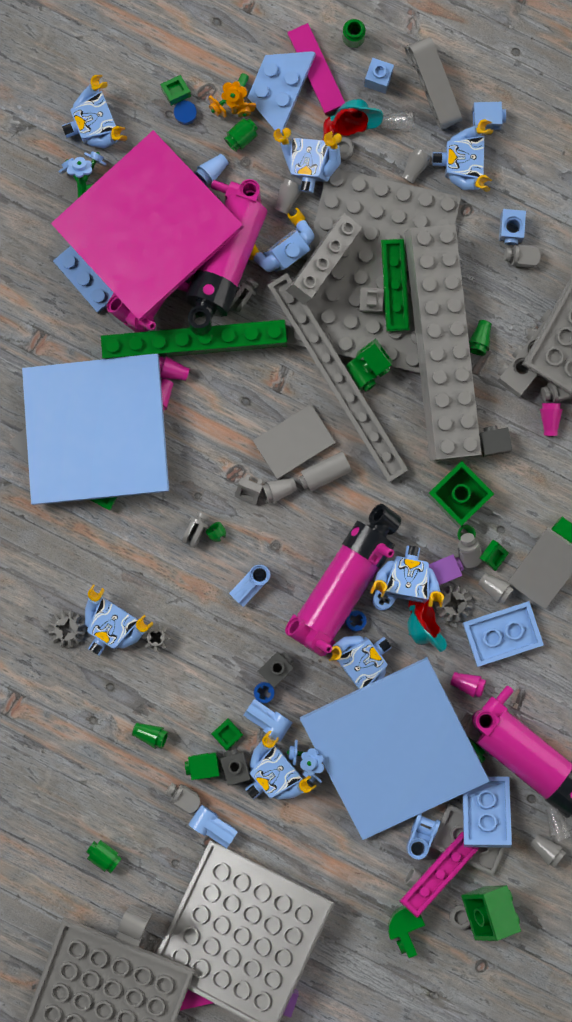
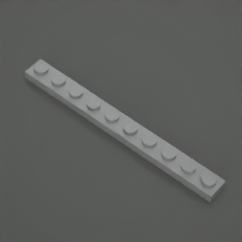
[268,273,408,482]

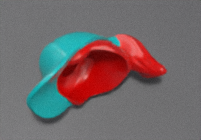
[323,99,383,140]
[407,597,447,652]

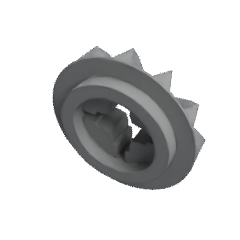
[435,585,472,622]
[48,611,86,648]

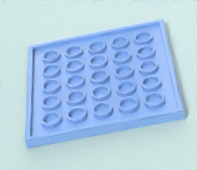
[22,353,169,505]
[300,657,490,840]

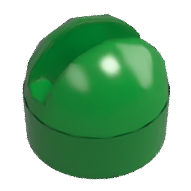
[206,522,226,542]
[457,524,476,540]

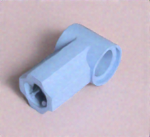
[229,564,271,607]
[243,699,293,742]
[188,805,238,849]

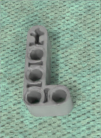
[404,37,462,130]
[116,904,153,947]

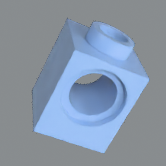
[364,58,394,94]
[472,102,506,130]
[499,209,526,245]

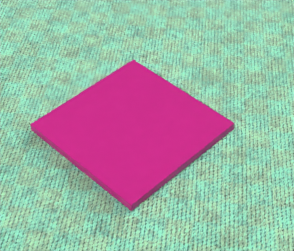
[51,130,244,322]

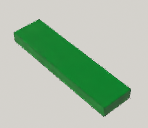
[381,239,410,332]

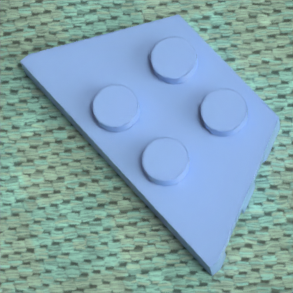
[247,51,316,134]

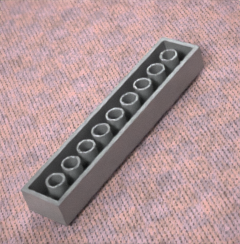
[404,224,482,461]

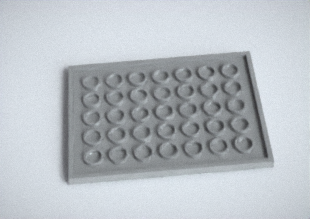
[287,169,461,374]

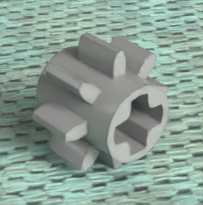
[142,623,171,652]

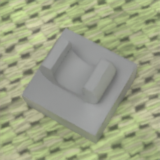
[359,287,384,313]
[235,474,263,505]

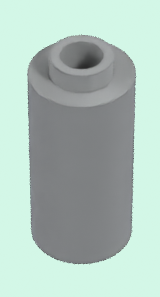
[298,451,352,492]

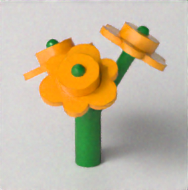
[208,73,256,118]

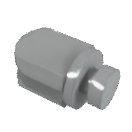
[504,244,541,268]
[231,277,259,312]
[541,382,572,402]
[182,511,210,548]
[457,533,482,568]
[165,783,200,813]

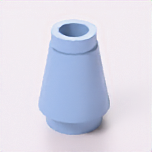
[195,154,229,186]

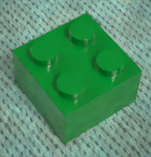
[427,461,494,528]
[461,885,521,941]

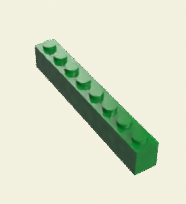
[101,320,287,359]

